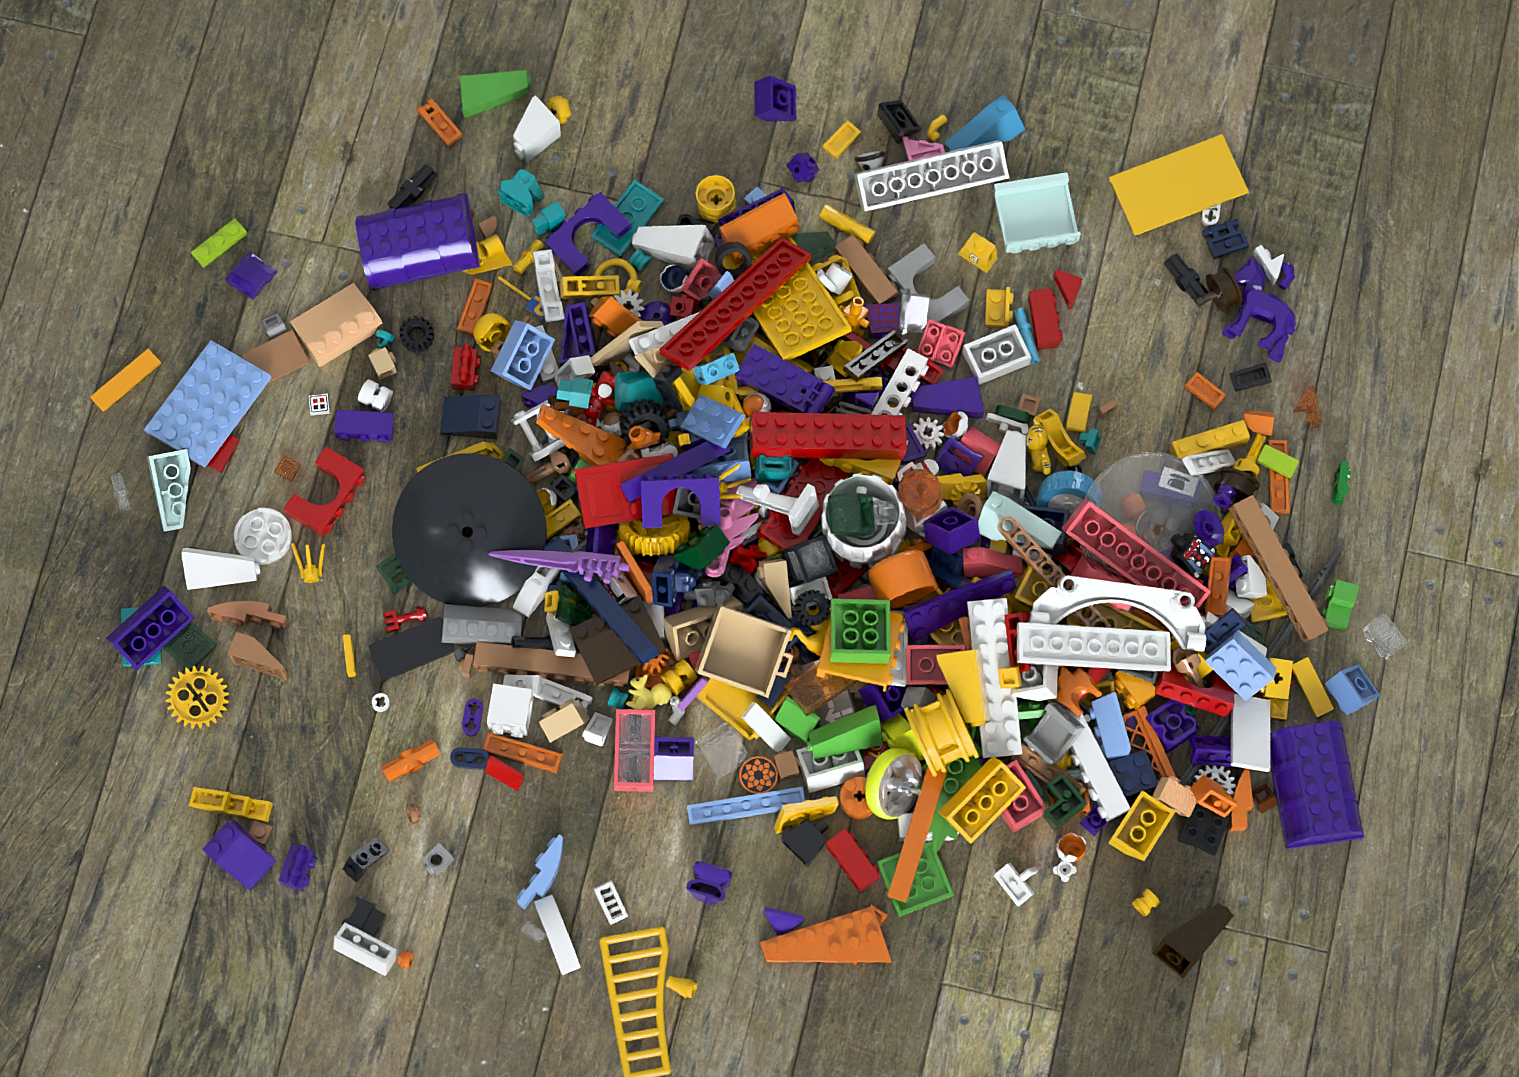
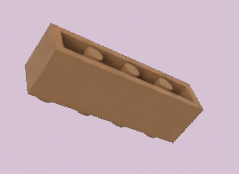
[834,235,898,304]

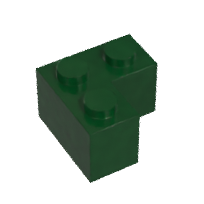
[1042,773,1087,831]

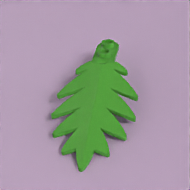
[916,712,982,853]

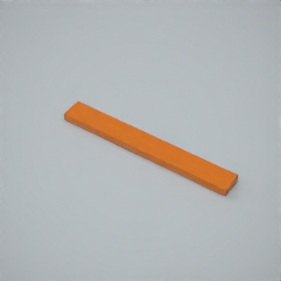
[887,763,948,903]

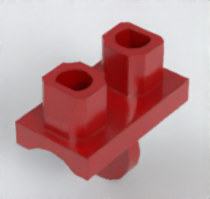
[728,543,767,573]

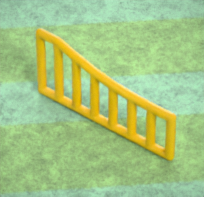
[599,926,671,1077]

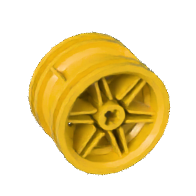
[904,689,979,776]

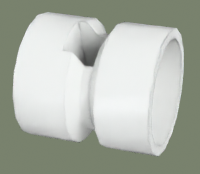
[358,379,393,412]

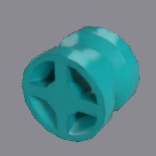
[629,248,652,272]
[608,687,630,709]

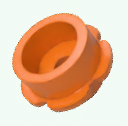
[398,949,414,969]

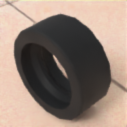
[715,242,752,280]

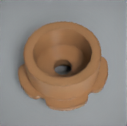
[406,804,422,823]

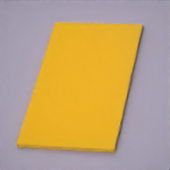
[1109,134,1249,236]

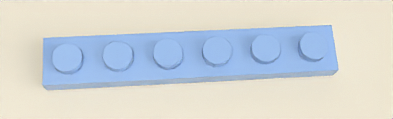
[687,787,805,826]

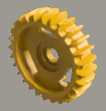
[619,514,690,557]

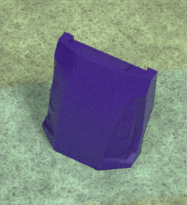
[225,252,278,300]

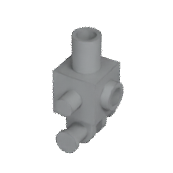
[684,579,735,607]

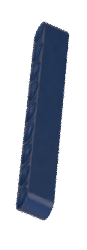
[543,536,659,666]

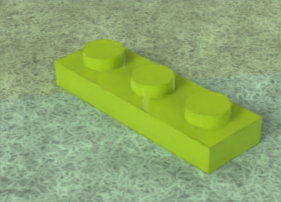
[191,218,247,268]

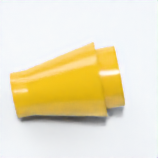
[666,976,697,998]

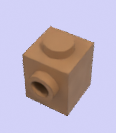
[773,749,801,782]

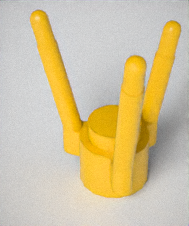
[719,464,752,500]
[291,542,325,583]

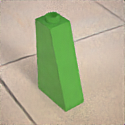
[460,70,532,117]
[806,705,883,759]

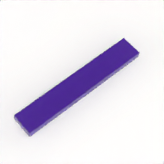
[619,441,730,502]

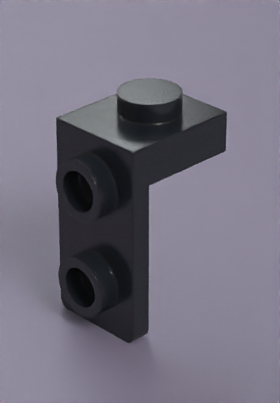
[653,364,683,411]
[342,838,389,882]

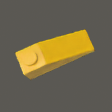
[559,275,620,299]

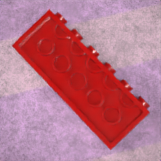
[757,458,852,551]

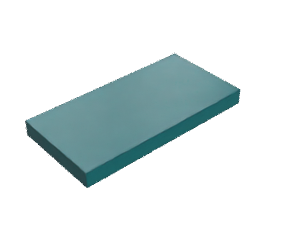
[590,179,665,258]

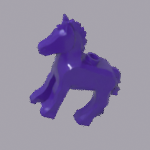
[1222,257,1296,362]

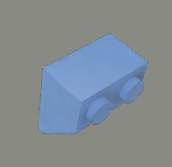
[1325,664,1381,715]

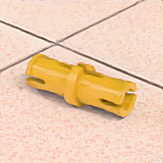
[512,239,545,275]

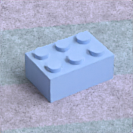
[491,320,555,391]
[1205,631,1276,701]

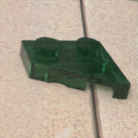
[791,231,836,264]

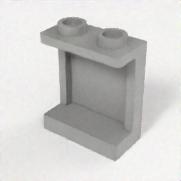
[1023,702,1085,764]

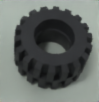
[619,399,670,452]

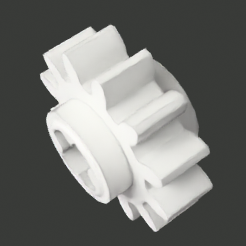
[614,289,644,317]
[913,417,944,452]

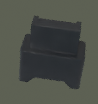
[342,895,386,938]

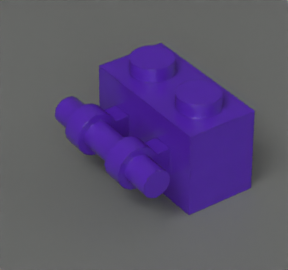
[278,844,317,891]

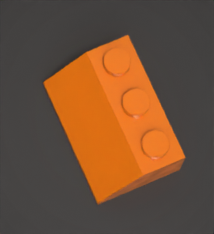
[588,296,642,339]

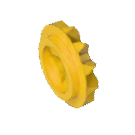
[951,480,981,505]

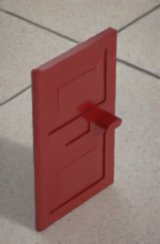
[574,453,678,529]

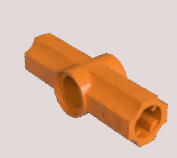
[381,739,441,782]

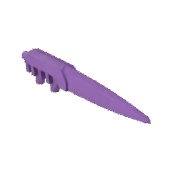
[488,550,630,584]

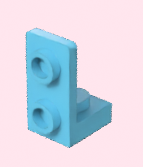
[692,353,739,385]

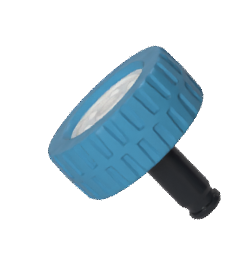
[1037,465,1102,517]

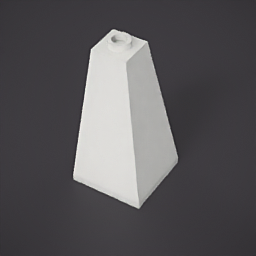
[632,225,715,271]
[986,430,1026,505]

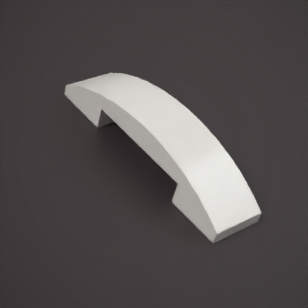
[533,249,565,322]
[534,895,581,975]

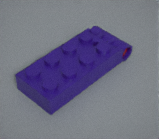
[734,344,835,413]

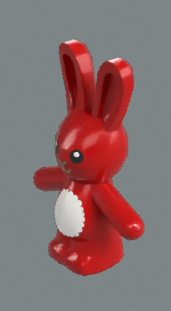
[577,372,615,427]

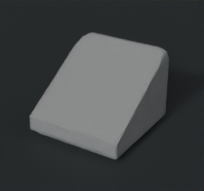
[261,313,288,340]

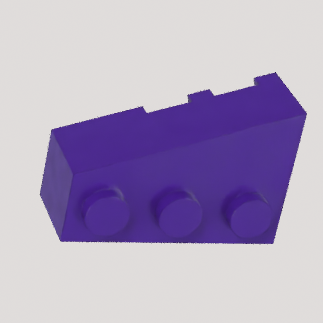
[559,302,598,367]

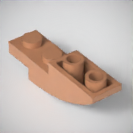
[207,601,288,629]

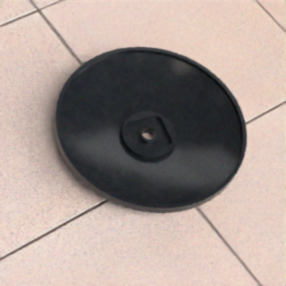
[392,453,547,607]

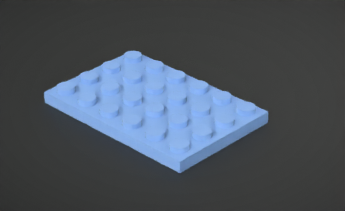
[144,340,272,468]

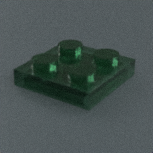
[162,621,217,672]

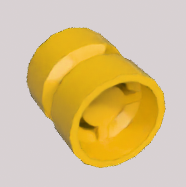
[661,659,698,695]

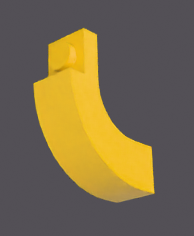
[1034,408,1086,467]

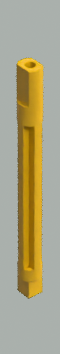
[739,377,882,400]

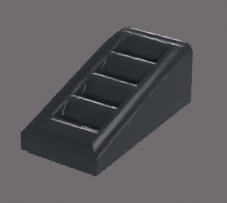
[1229,362,1272,392]

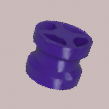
[1213,485,1237,508]

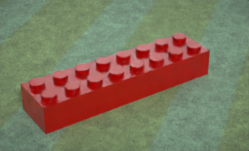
[749,412,907,460]

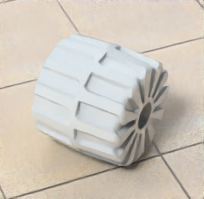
[821,473,907,569]

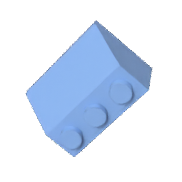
[1088,692,1131,761]

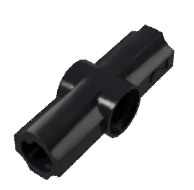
[387,164,437,209]
[1164,253,1209,307]

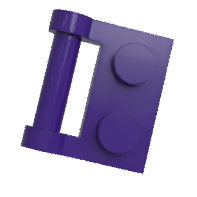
[935,435,983,477]

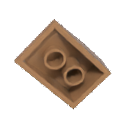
[228,631,289,681]

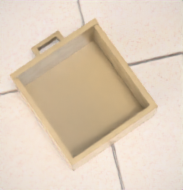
[694,604,793,698]

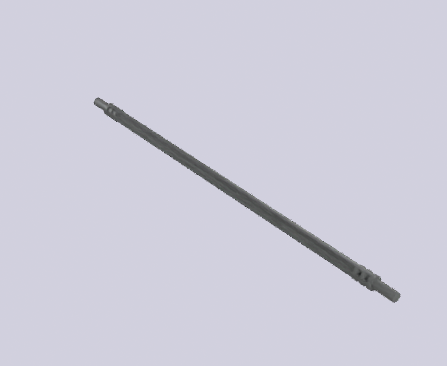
[1179,550,1341,786]

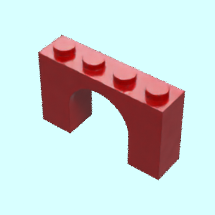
[283,446,366,537]
[1155,651,1235,717]

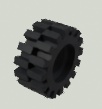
[399,316,434,353]
[793,590,831,626]

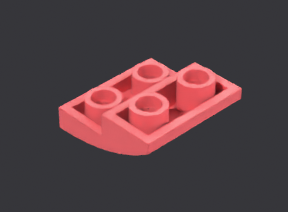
[917,319,966,368]

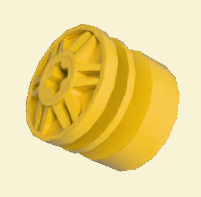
[696,175,737,224]

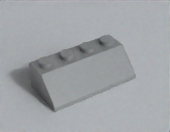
[441,604,522,645]

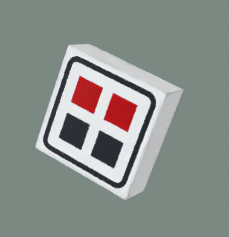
[309,394,330,416]

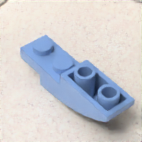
[517,834,563,910]

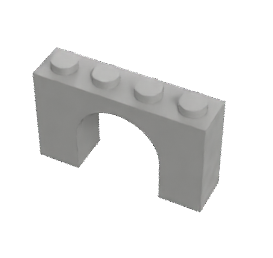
[887,243,969,327]

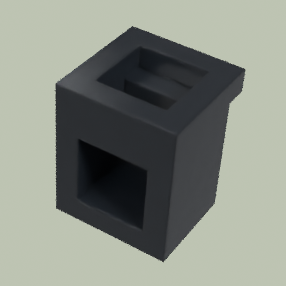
[550,474,579,503]

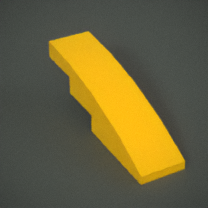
[1202,511,1242,578]
[189,787,273,822]

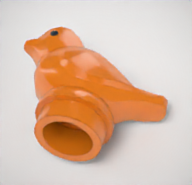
[627,426,661,453]

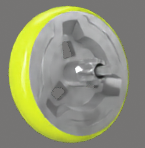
[865,747,923,819]

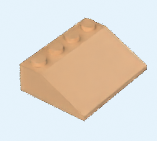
[290,283,384,367]

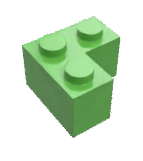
[1321,580,1359,631]

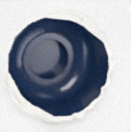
[660,265,688,293]

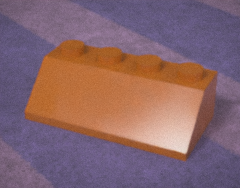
[720,193,800,265]

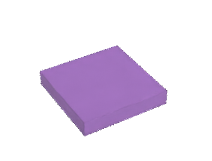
[677,675,710,712]

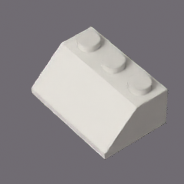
[1011,664,1058,701]
[796,747,865,793]

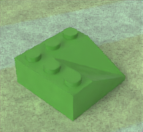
[830,599,891,664]

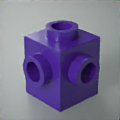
[786,152,820,183]

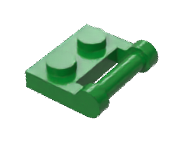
[1332,461,1351,505]

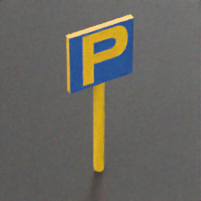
[498,276,544,320]

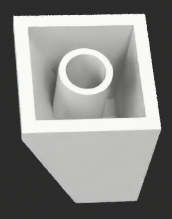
[513,95,561,163]

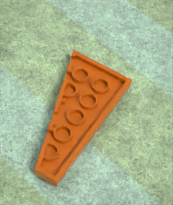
[536,404,642,466]
[760,906,892,963]

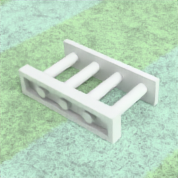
[510,400,601,462]

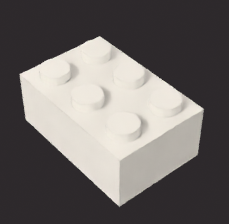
[962,324,1031,385]

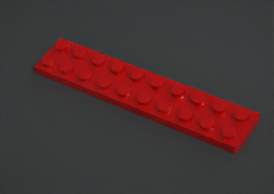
[659,238,811,371]

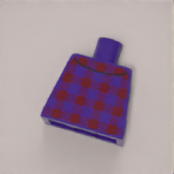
[864,303,900,340]

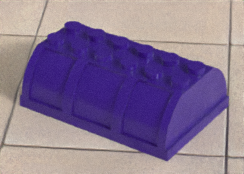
[356,193,481,290]
[1270,721,1364,850]

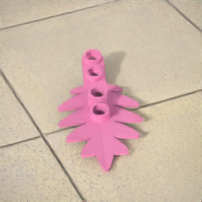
[697,477,759,577]

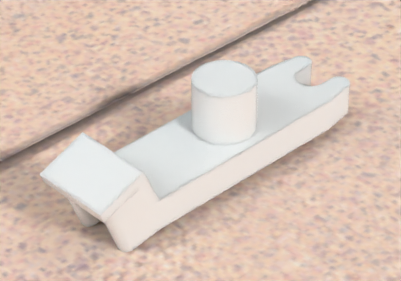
[986,413,1028,436]

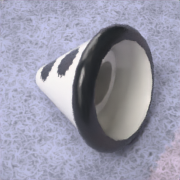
[854,151,885,171]

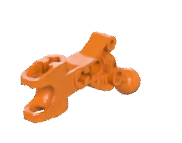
[1056,665,1102,717]

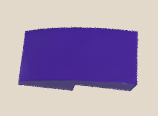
[1080,803,1108,836]

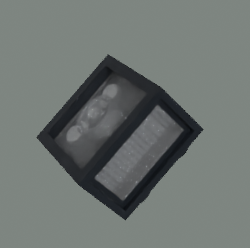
[783,534,838,586]

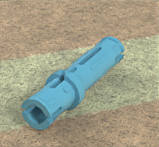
[1013,308,1041,365]

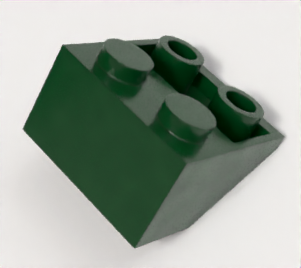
[672,524,731,570]

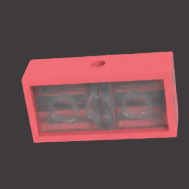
[614,709,656,792]

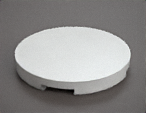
[234,508,292,565]

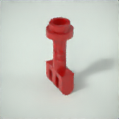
[383,606,427,633]

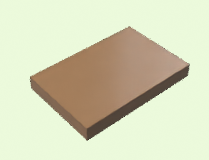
[242,330,310,384]

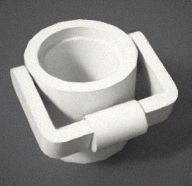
[817,263,853,295]

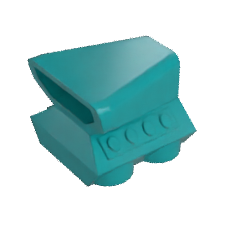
[497,169,544,217]
[615,371,663,411]

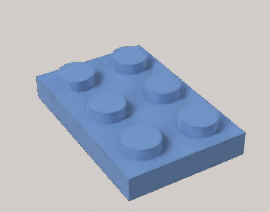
[680,394,745,449]

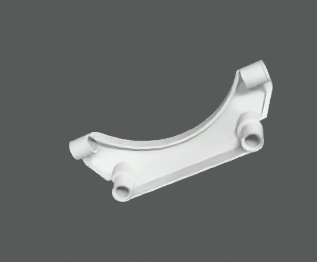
[1029,576,1206,652]

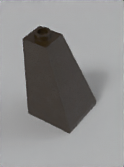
[1152,903,1234,978]

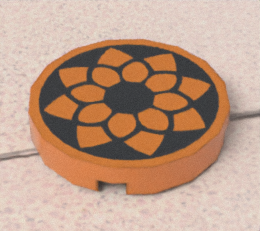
[739,756,778,795]

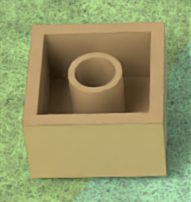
[539,698,590,742]

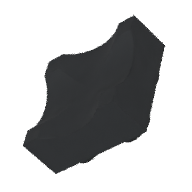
[1178,804,1230,856]

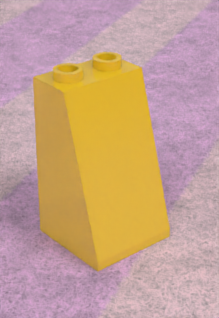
[936,650,990,727]

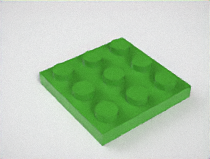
[877,840,954,917]

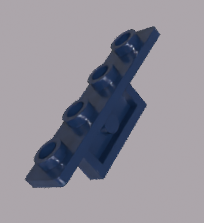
[923,546,971,589]

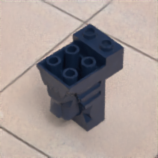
[645,550,706,607]

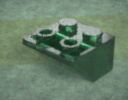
[828,493,875,538]

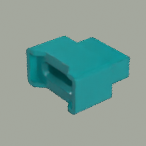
[532,201,566,237]
[556,377,593,409]
[755,455,792,483]

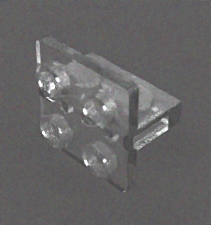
[899,288,929,336]

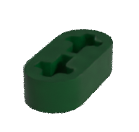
[995,405,1031,425]

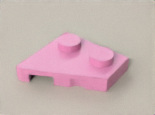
[902,137,945,161]

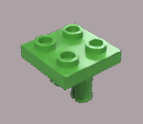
[1016,697,1046,731]

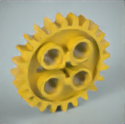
[165,666,229,729]

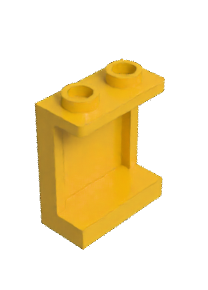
[812,255,861,308]
[671,355,713,411]

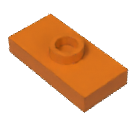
[1184,372,1226,410]

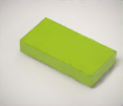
[1257,444,1299,479]

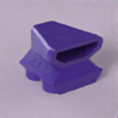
[1146,699,1200,754]
[686,861,732,905]

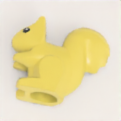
[625,675,672,710]

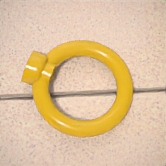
[593,258,642,300]

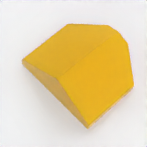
[825,340,863,377]

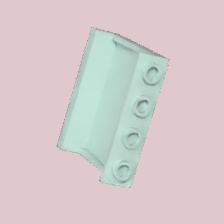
[993,172,1081,254]

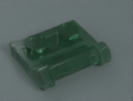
[376,553,412,595]
[555,585,593,626]

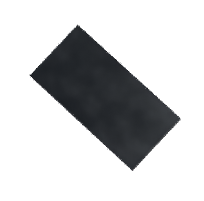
[368,616,455,681]

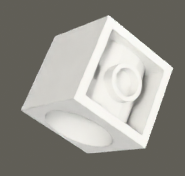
[487,684,534,738]

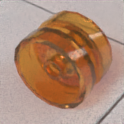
[898,469,943,517]

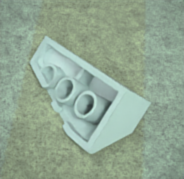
[147,449,191,532]
[978,491,1062,549]

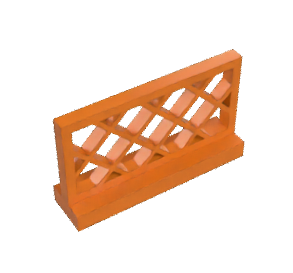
[1122,706,1176,796]

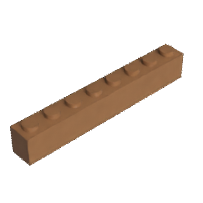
[1228,495,1329,643]
[473,642,631,689]

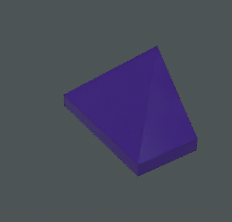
[764,907,804,936]

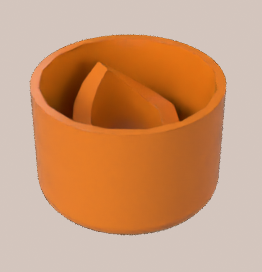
[868,550,938,610]

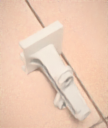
[736,484,819,536]

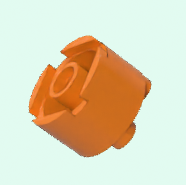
[839,777,873,820]

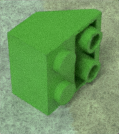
[774,696,820,745]

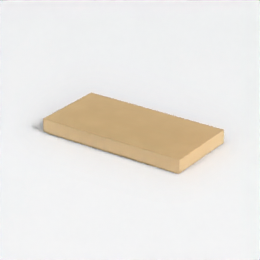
[590,321,664,366]

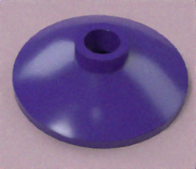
[638,301,676,326]
[1193,510,1224,546]

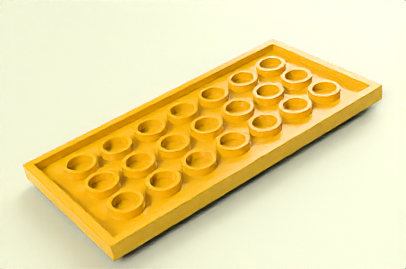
[722,236,852,361]

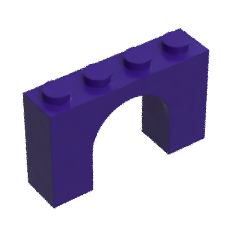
[545,192,632,276]
[641,473,721,528]

